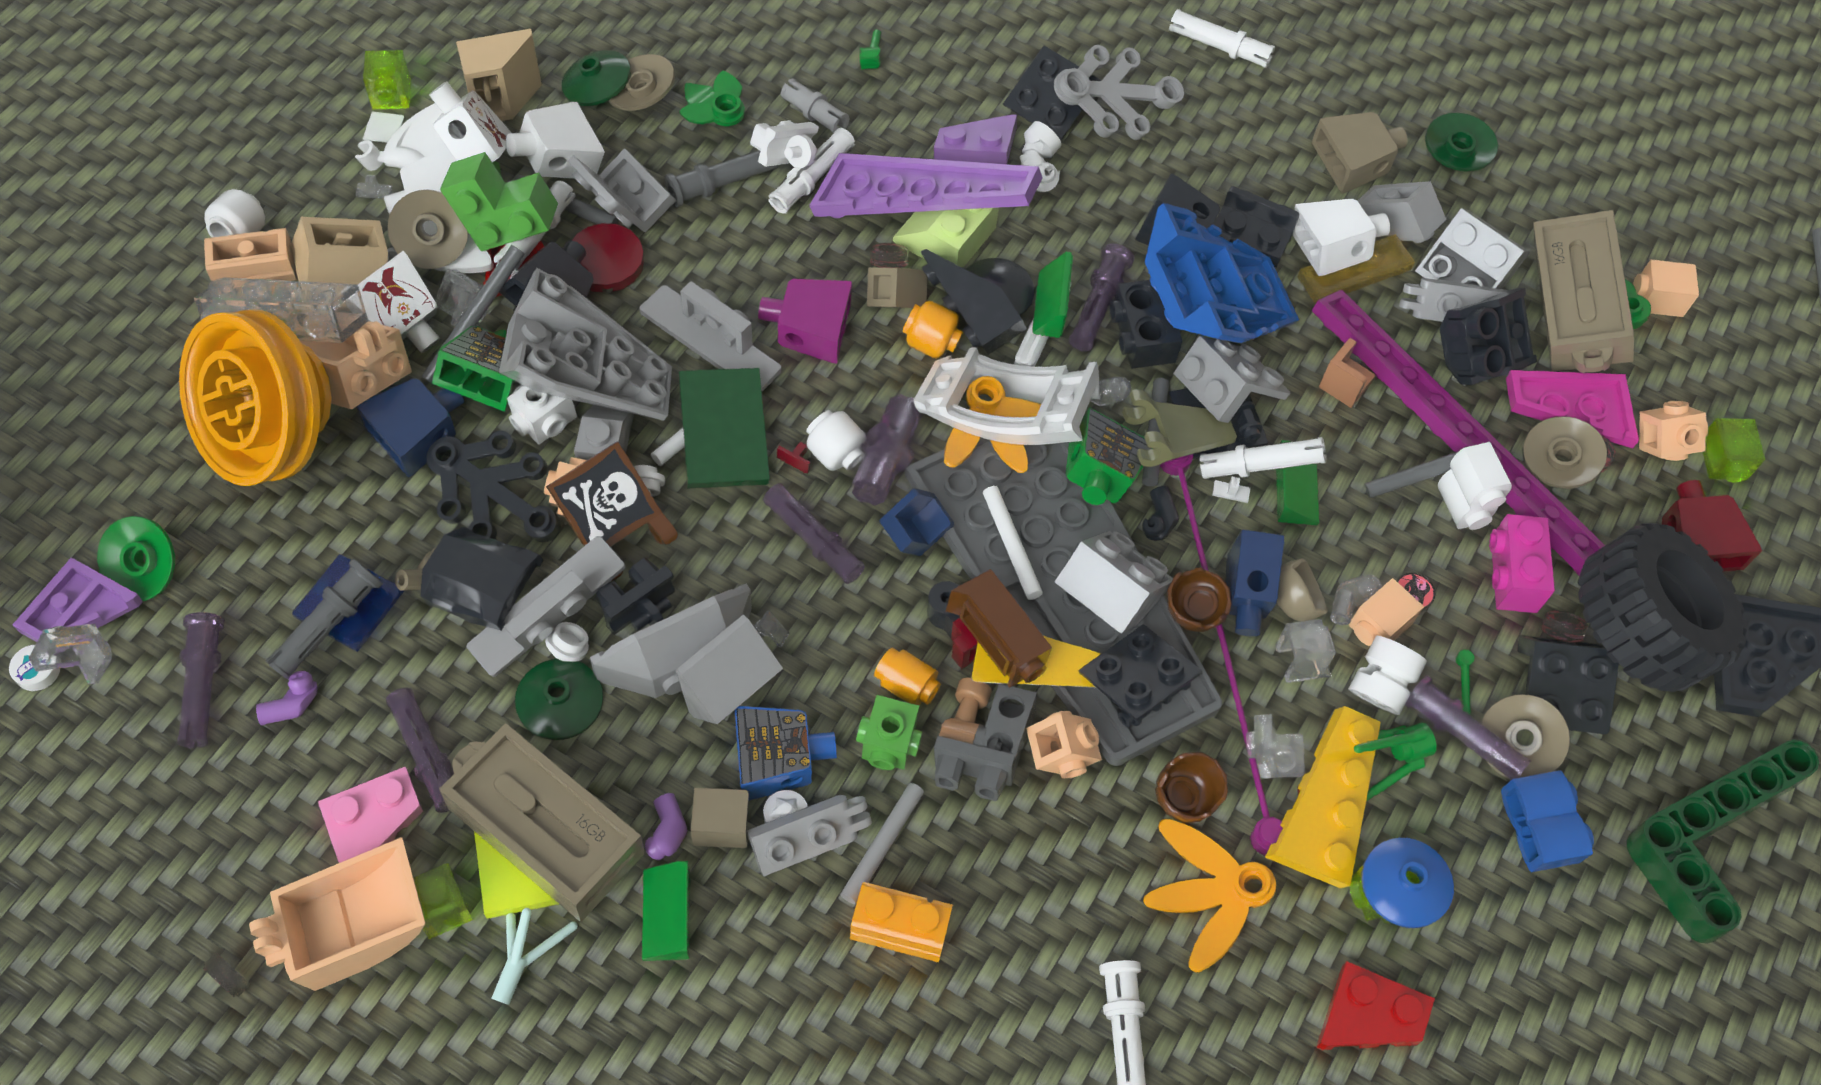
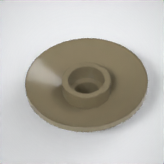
[609,54,675,111]
[388,189,469,269]
[1523,416,1607,489]
[1479,694,1570,779]

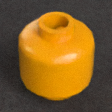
[902,300,963,359]

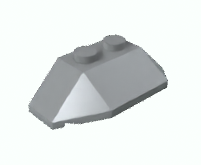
[590,583,752,698]

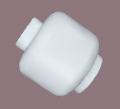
[204,189,265,237]
[806,410,867,471]

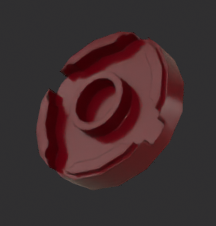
[572,223,644,292]

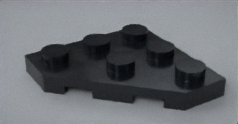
[1714,594,1821,717]

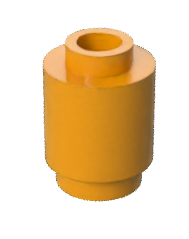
[874,647,941,705]

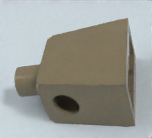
[1311,112,1407,194]

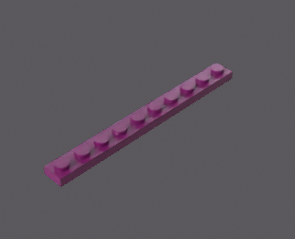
[1311,290,1605,576]

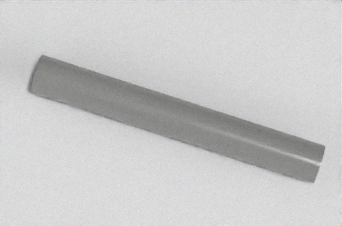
[840,783,924,904]

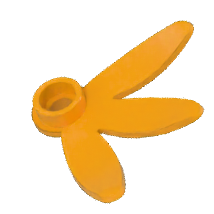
[944,376,1041,473]
[1143,819,1276,972]

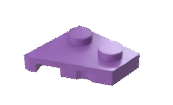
[934,115,1017,164]
[12,558,143,652]

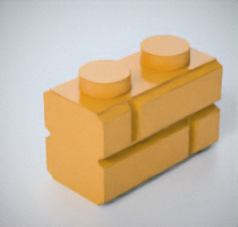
[850,882,953,962]

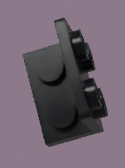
[1517,635,1619,734]

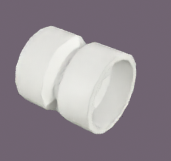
[1348,635,1427,715]

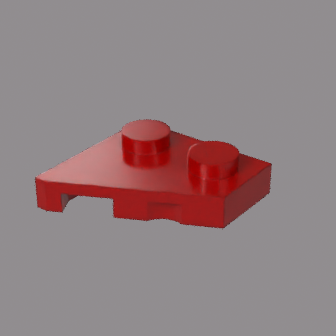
[1316,961,1435,1050]

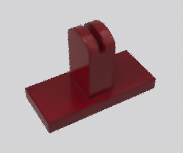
[776,442,810,474]

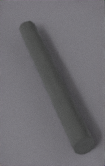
[422,244,525,385]

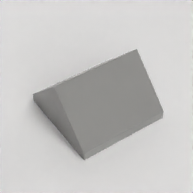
[676,615,783,724]

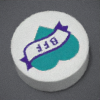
[9,645,60,691]

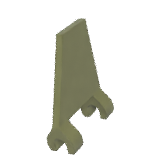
[1122,390,1237,467]

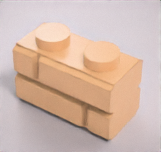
[204,228,299,295]

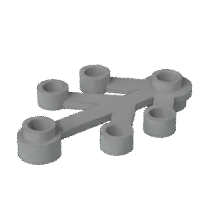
[1054,45,1184,140]

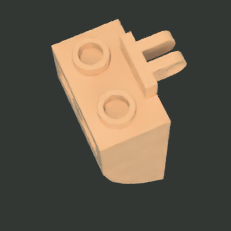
[288,311,412,409]
[249,837,425,991]

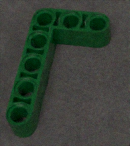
[1626,739,1819,944]

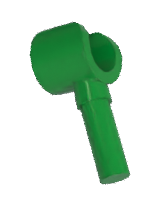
[859,29,882,70]

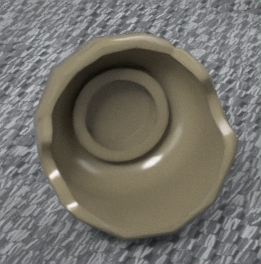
[1276,558,1328,622]

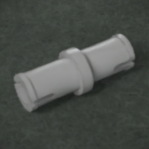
[781,78,850,134]

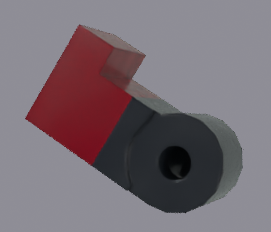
[927,581,978,670]

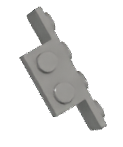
[640,281,781,391]
[466,536,625,677]

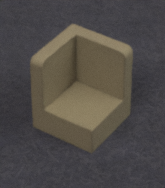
[867,268,927,308]
[691,788,749,848]

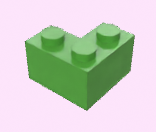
[440,152,558,252]

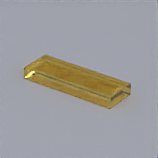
[1297,234,1415,304]

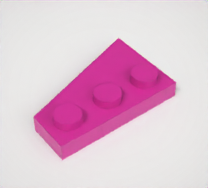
[1506,370,1639,449]

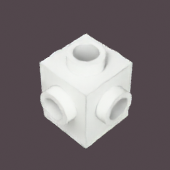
[507,384,577,445]

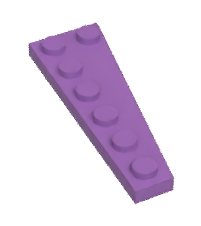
[809,153,1043,218]

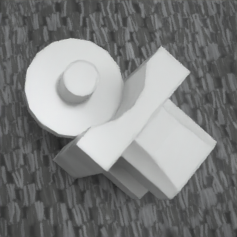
[750,120,819,168]

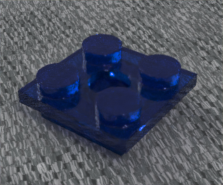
[292,554,404,652]

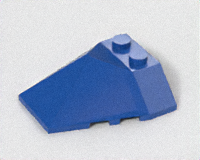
[1145,203,1299,343]

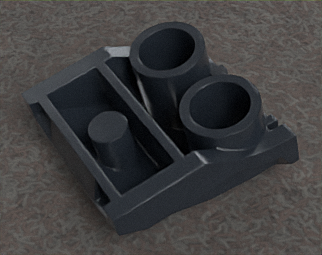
[1439,288,1537,385]
[420,527,544,631]

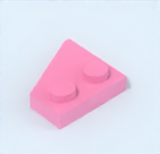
[318,767,423,863]

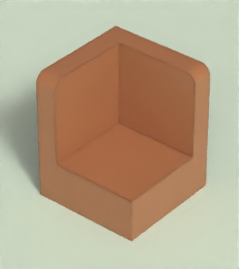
[1319,338,1375,408]

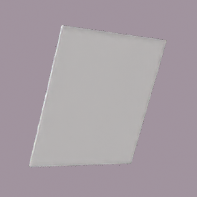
[362,111,404,143]

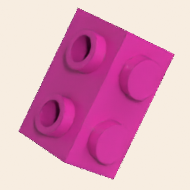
[1489,514,1555,613]

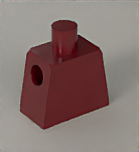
[1662,480,1762,572]

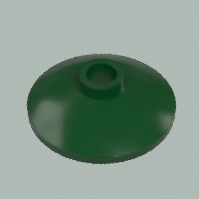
[561,50,631,106]
[1425,113,1498,172]
[515,659,603,740]

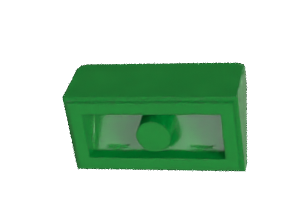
[1032,251,1073,338]
[1276,440,1319,525]
[642,861,690,961]

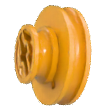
[179,309,332,486]

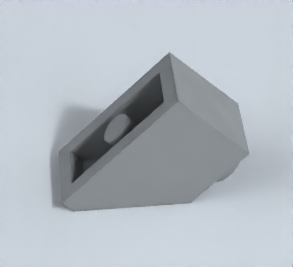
[1357,181,1447,243]
[574,405,634,460]

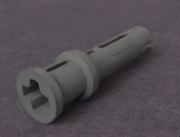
[664,150,778,207]
[265,558,383,679]

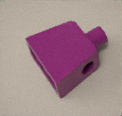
[758,279,852,364]

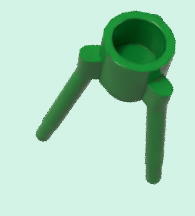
[1354,722,1437,802]

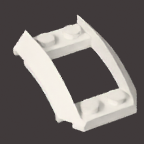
[913,347,1100,445]

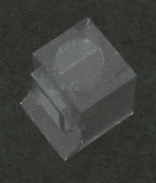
[1275,619,1336,683]

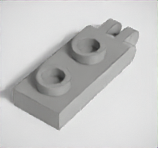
[1399,278,1508,322]
[747,795,872,877]

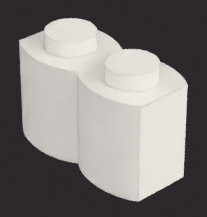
[1438,442,1512,530]

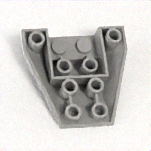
[499,268,672,421]

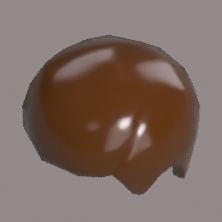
[1167,567,1232,632]
[1155,752,1228,823]

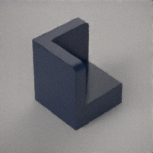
[879,488,954,556]

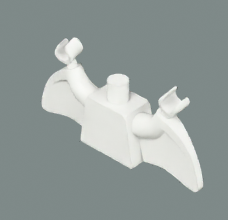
[355,103,494,273]

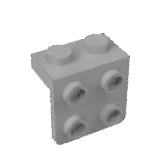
[568,148,676,233]
[1173,336,1290,423]

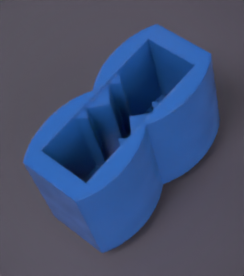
[1501,770,1594,872]

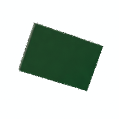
[679,368,770,489]

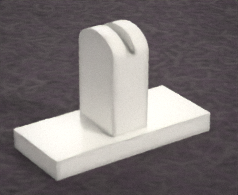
[1212,476,1250,503]

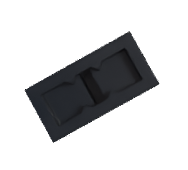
[1109,280,1182,369]

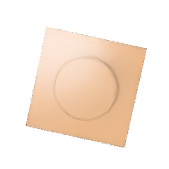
[1633,259,1699,317]
[1349,578,1424,646]

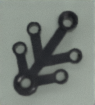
[427,431,561,542]

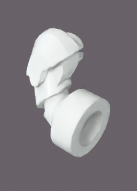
[1020,121,1061,192]

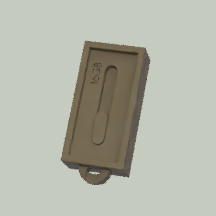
[1533,210,1634,374]
[439,723,645,922]

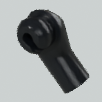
[1142,486,1179,541]

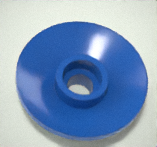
[1361,838,1454,928]

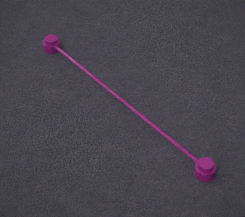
[1160,454,1283,856]

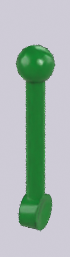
[1455,649,1475,732]

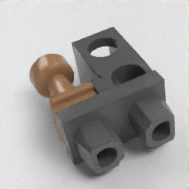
[934,678,1037,801]

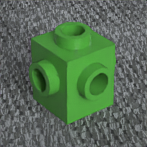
[856,695,923,770]

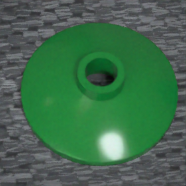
[97,516,175,601]

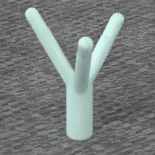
[491,908,578,1005]

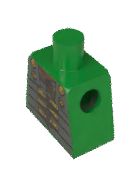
[432,326,516,412]
[1066,407,1153,505]

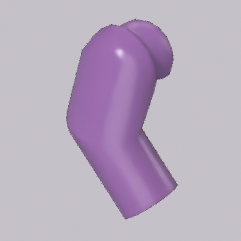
[256,671,317,725]
[645,793,687,860]

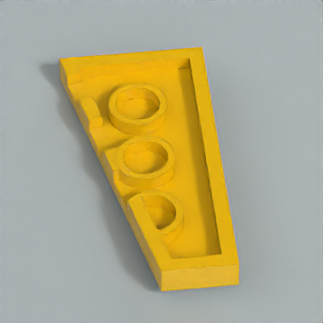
[1265,706,1381,888]

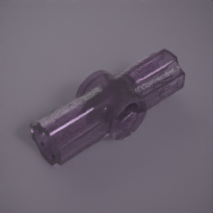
[852,394,921,506]

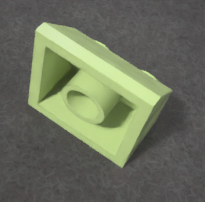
[893,207,999,268]

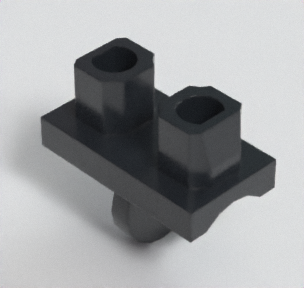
[596,558,675,635]

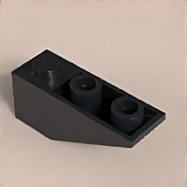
[921,249,1027,355]

